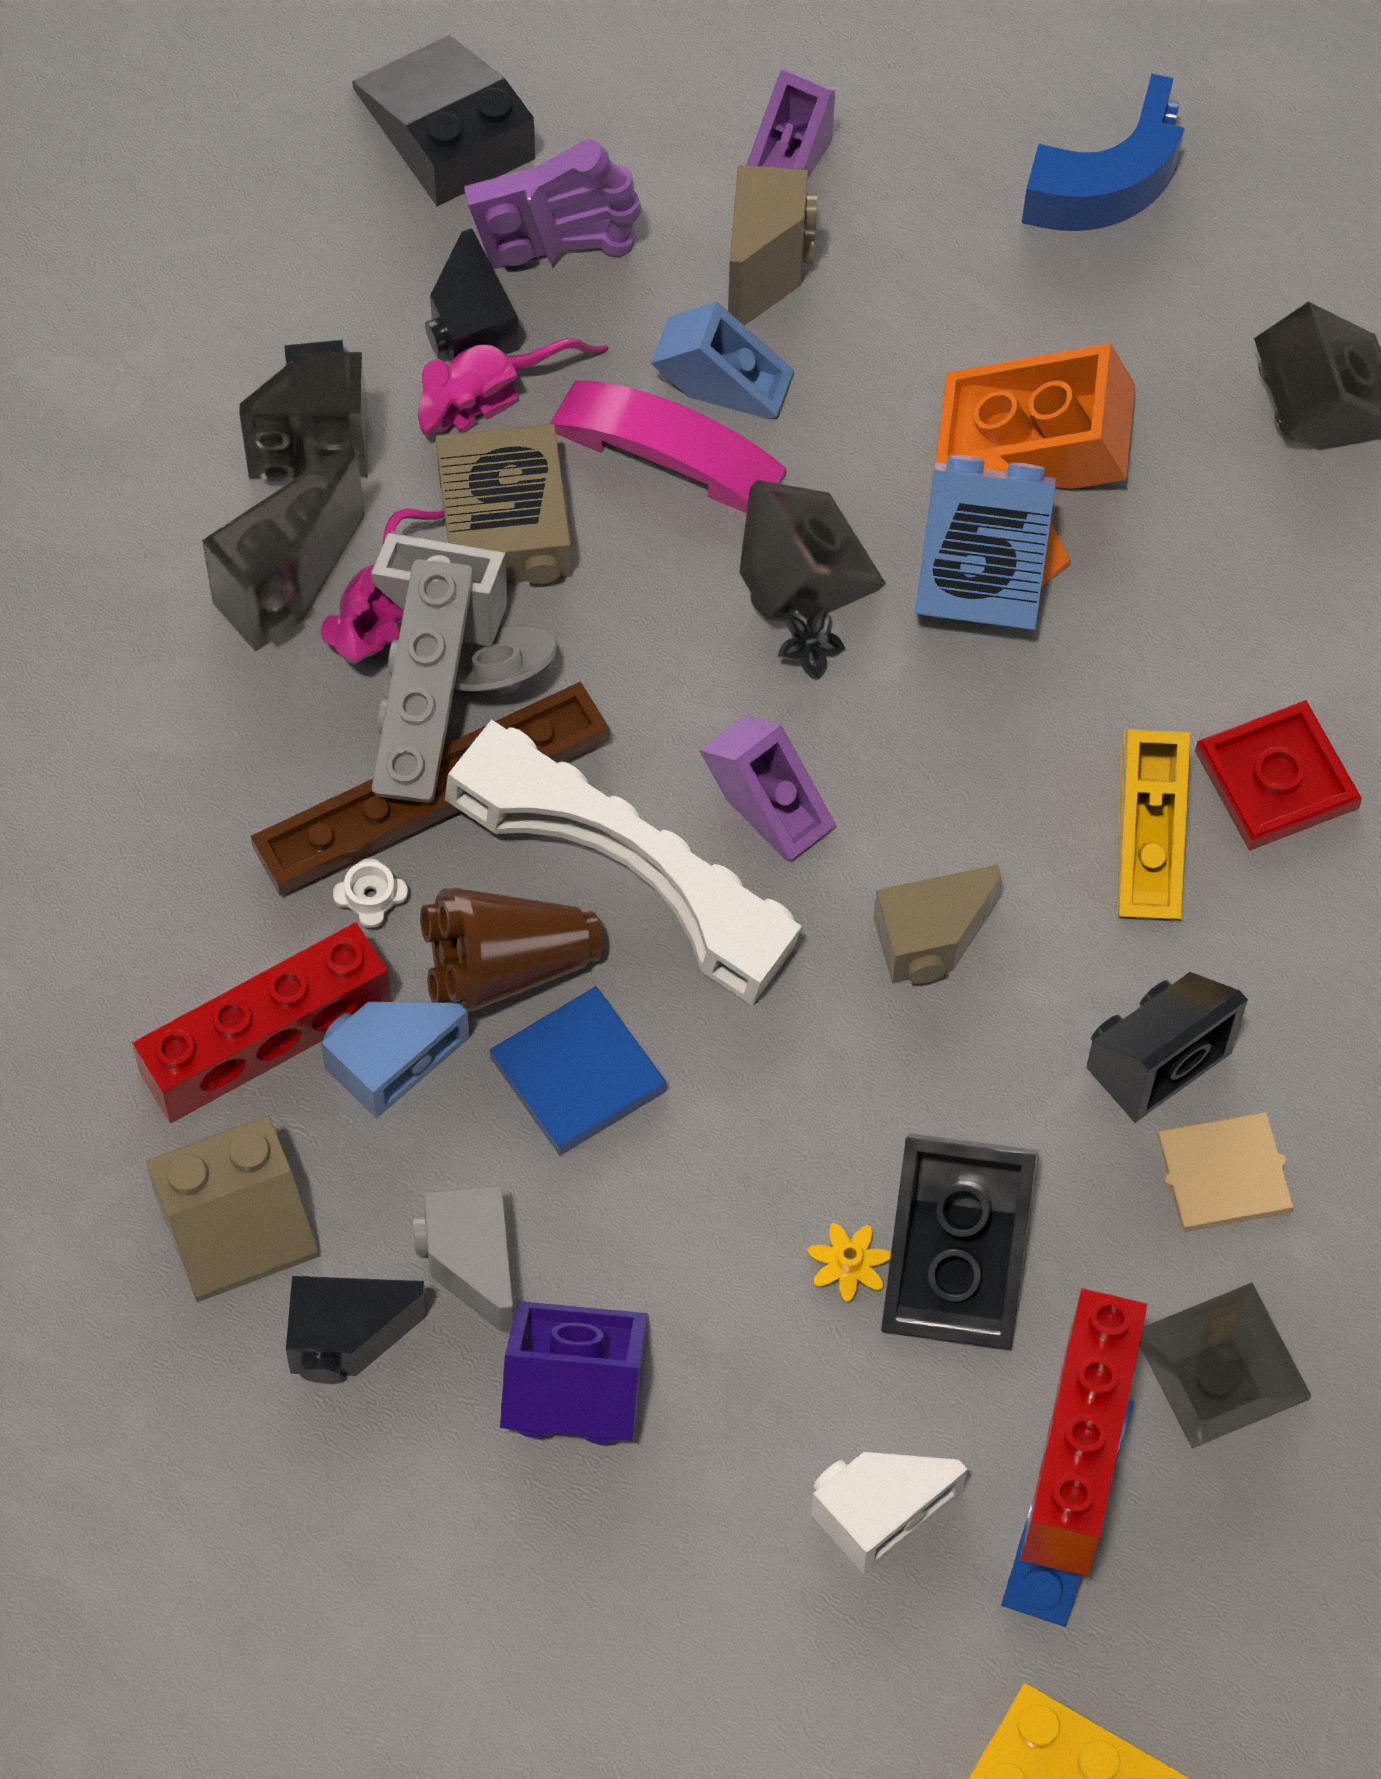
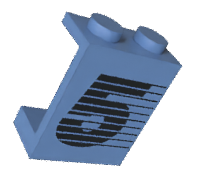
[915,455,1056,630]

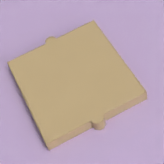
[1157,1112,1294,1232]

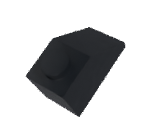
[425,228,519,363]
[286,1276,427,1383]

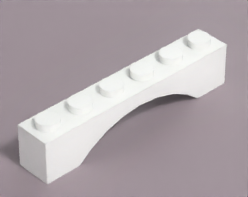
[445,719,802,1006]

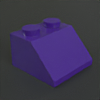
[500,1301,648,1444]

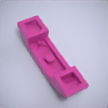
[549,381,787,519]

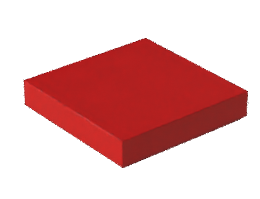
[1195,700,1362,851]

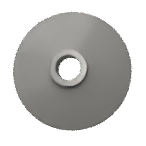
[454,625,556,695]

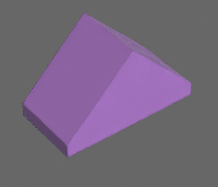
[746,69,835,179]

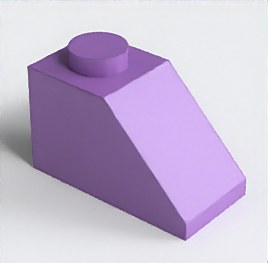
[699,716,836,861]

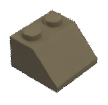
[728,165,818,326]
[146,1115,319,1302]

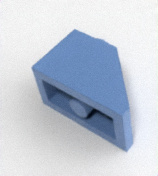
[651,301,794,419]
[321,1002,470,1119]

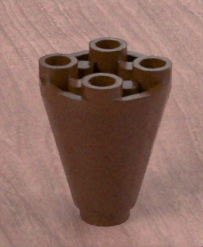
[420,887,603,1014]

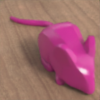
[418,338,609,435]
[321,508,445,665]

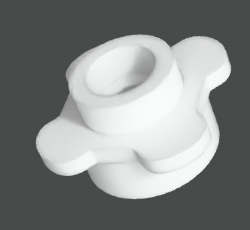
[333,858,408,928]

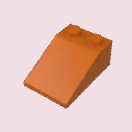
[935,343,1136,489]

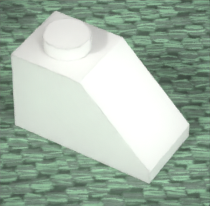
[811,1452,968,1574]

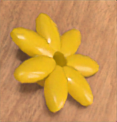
[807,1223,891,1303]

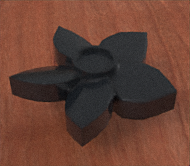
[777,607,845,679]

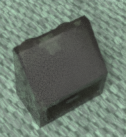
[239,352,369,482]

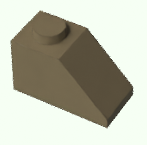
[873,865,1001,984]

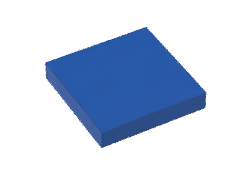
[490,986,666,1156]

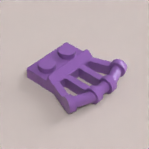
[464,139,641,269]

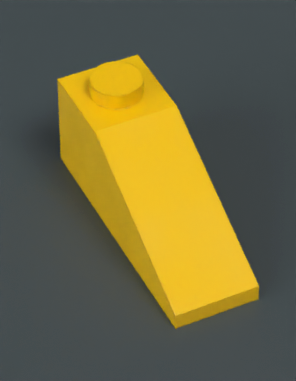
[1118,729,1191,919]

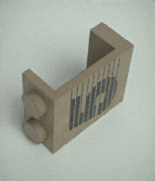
[436,424,571,584]

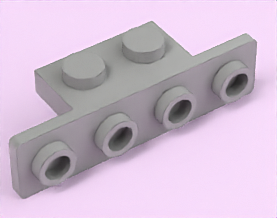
[372,559,474,803]

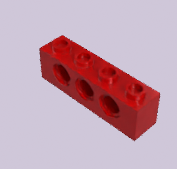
[132,922,392,1124]
[1020,1288,1148,1577]

